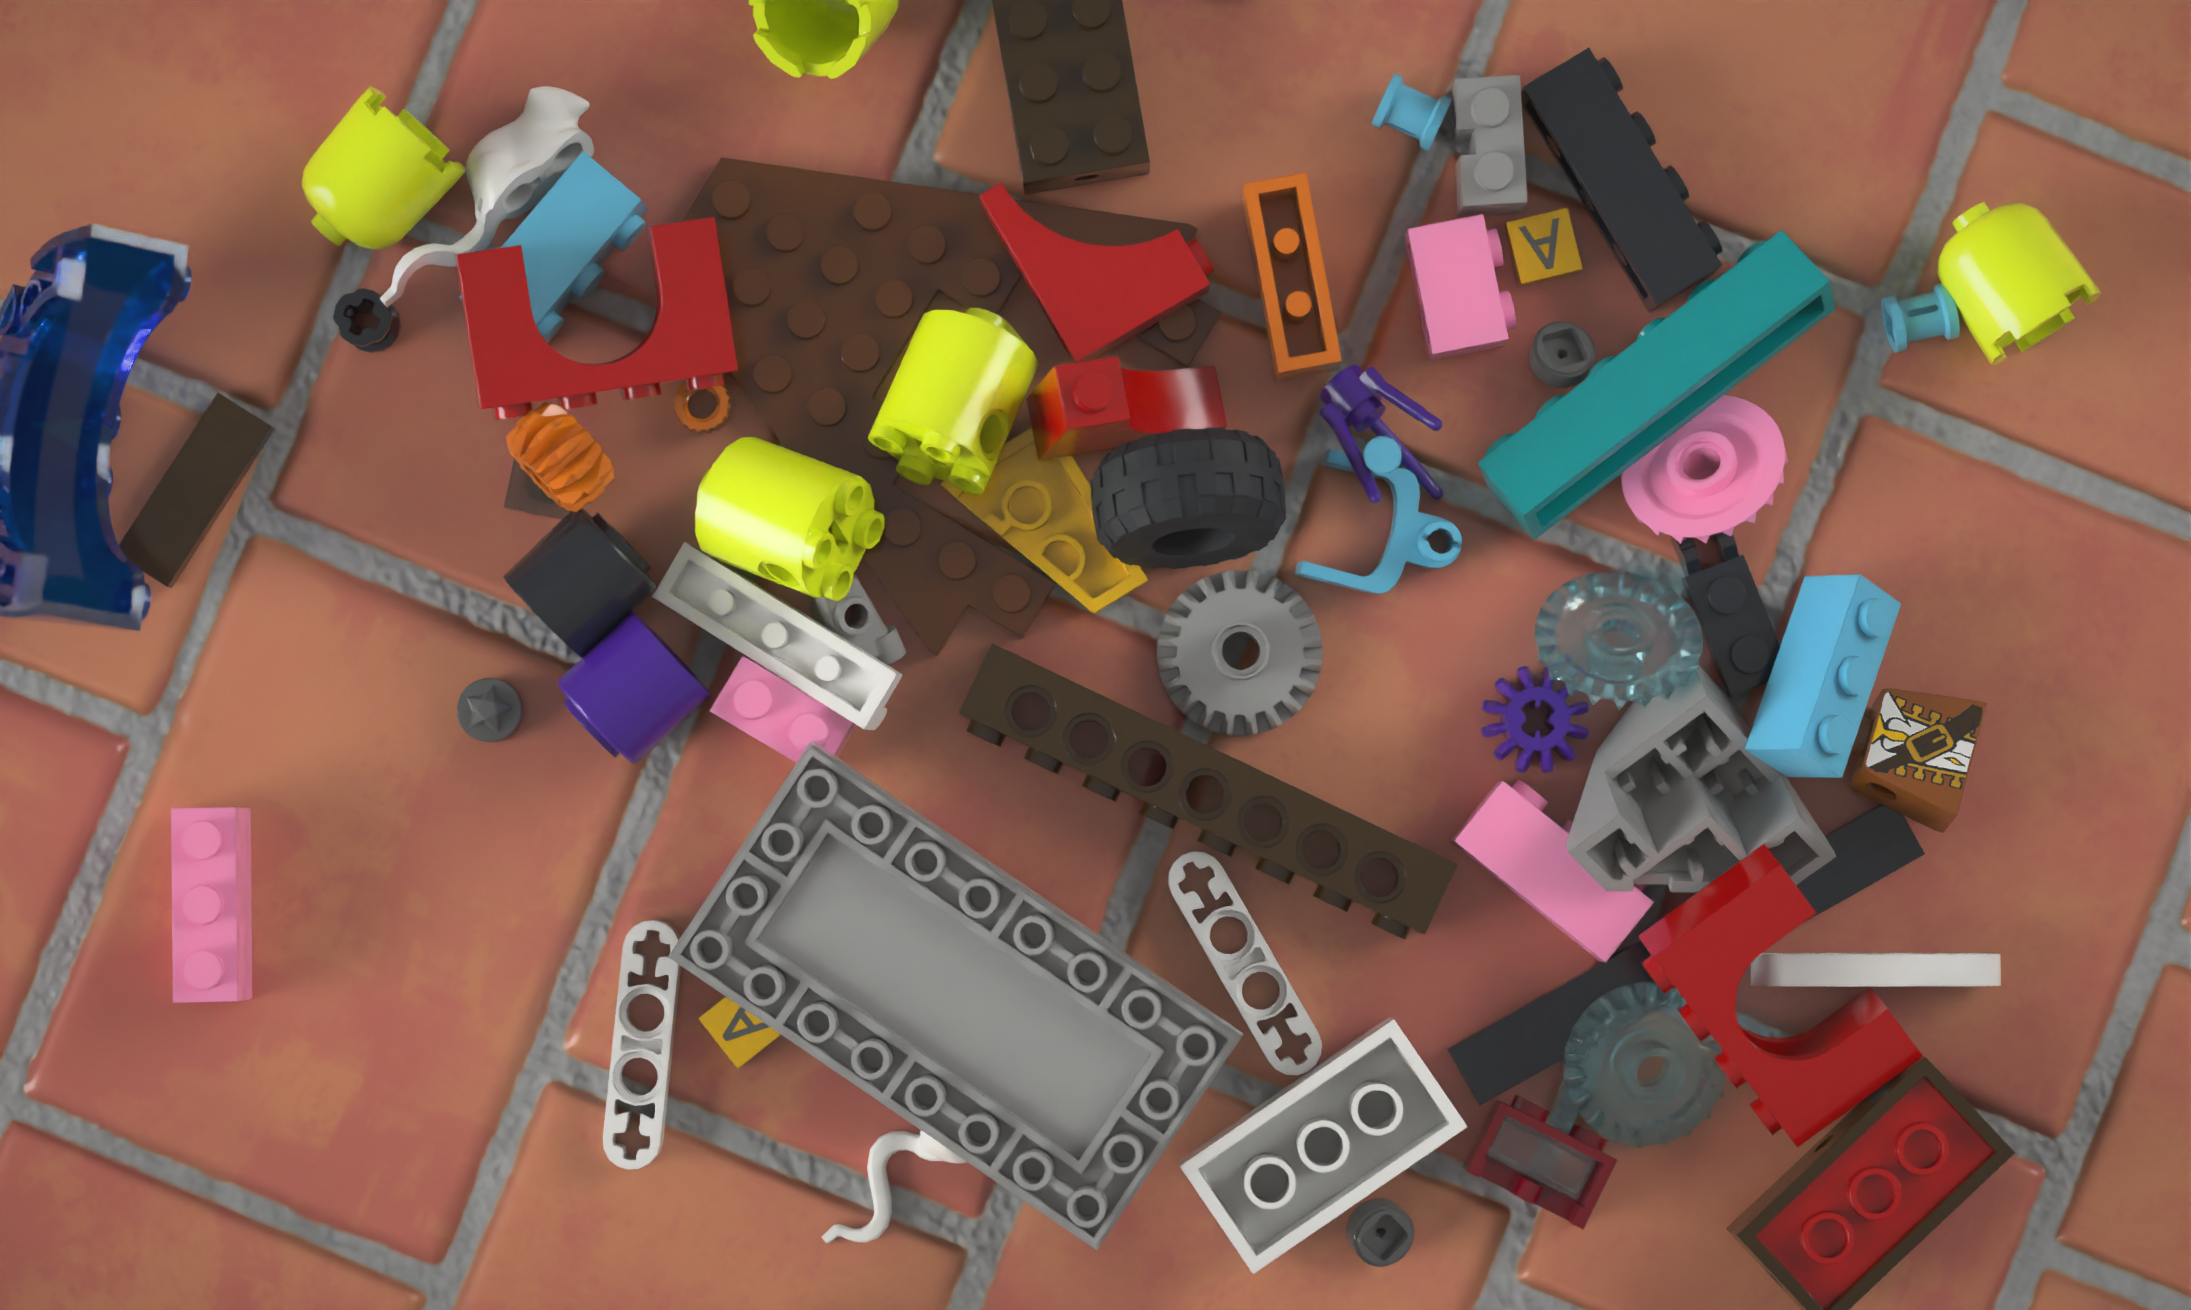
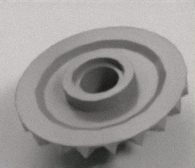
[1157,570,1322,736]

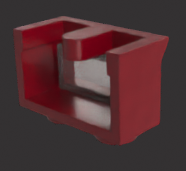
[1462,1095,1617,1229]

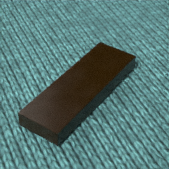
[114,393,275,588]

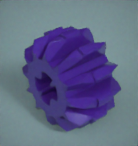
[1481,666,1589,773]

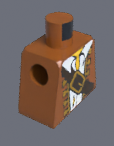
[1850,688,1987,833]

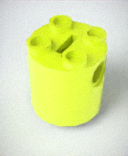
[868,308,1039,495]
[695,437,885,601]

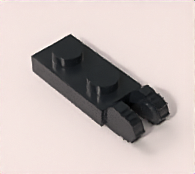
[1670,532,1780,697]

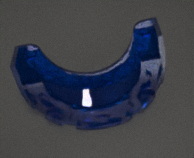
[0,224,192,631]

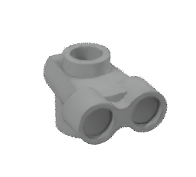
[811,574,907,665]

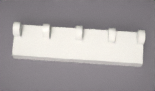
[652,542,903,730]

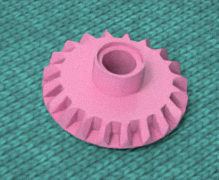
[1621,395,1788,544]

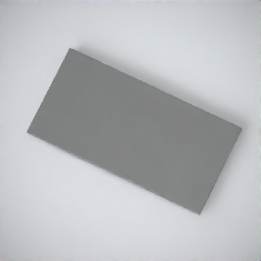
[668,741,1244,1250]

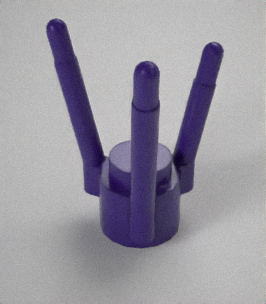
[1319,364,1443,503]

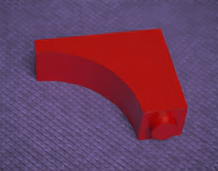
[979,183,1214,363]
[1026,356,1227,461]

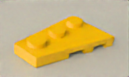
[940,427,1148,615]

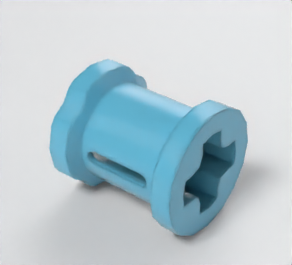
[1371,73,1452,151]
[1881,283,1960,353]

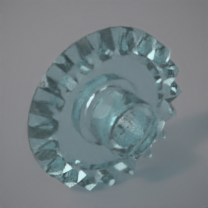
[1534,571,1703,710]
[1563,982,1726,1148]

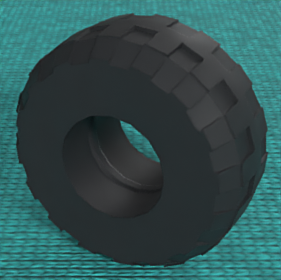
[1091,427,1286,569]

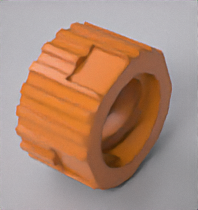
[673,382,732,434]

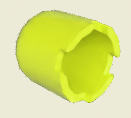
[749,0,899,79]
[302,86,466,250]
[1938,202,2101,365]

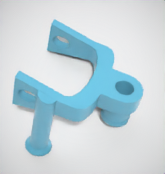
[1294,436,1462,595]

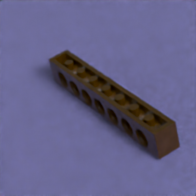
[959,643,1458,940]

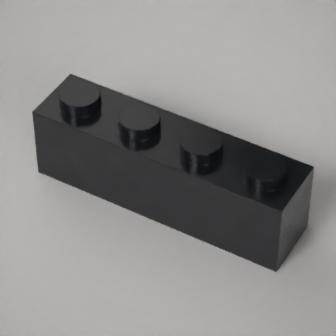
[1521,48,1723,312]

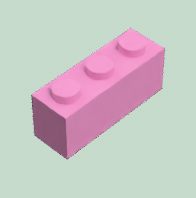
[1450,779,1654,963]
[171,807,253,1003]

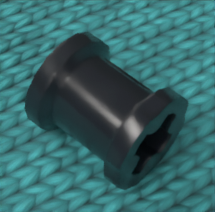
[333,288,401,353]

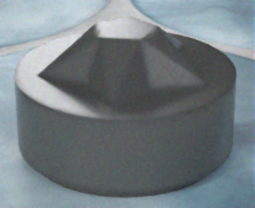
[1528,322,1595,388]
[457,678,524,742]
[1346,1198,1414,1267]

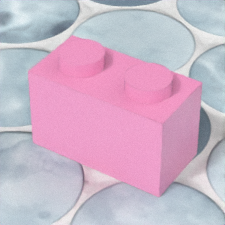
[1404,214,1516,361]
[710,656,857,763]

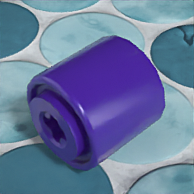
[558,611,711,764]

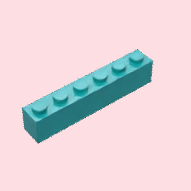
[1477,230,1836,541]

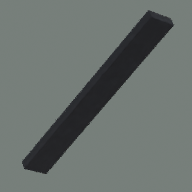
[1447,804,1925,1106]

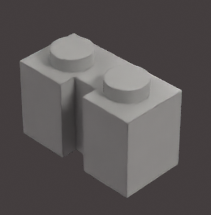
[1450,75,1528,217]

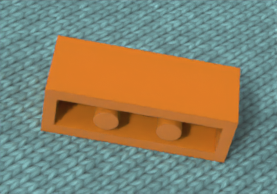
[1241,172,1342,381]

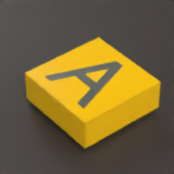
[1504,208,1583,287]
[698,997,781,1068]

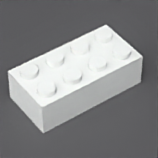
[1178,1016,1468,1274]

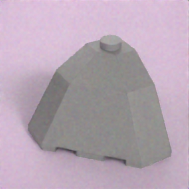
[1566,656,1836,893]

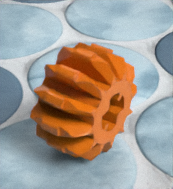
[506,402,615,512]

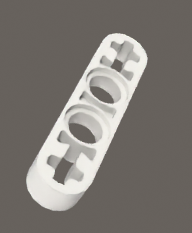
[1168,851,1322,1075]
[603,920,681,1170]
[1751,953,2001,987]

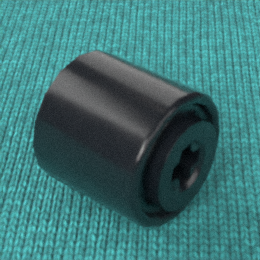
[503,508,657,658]

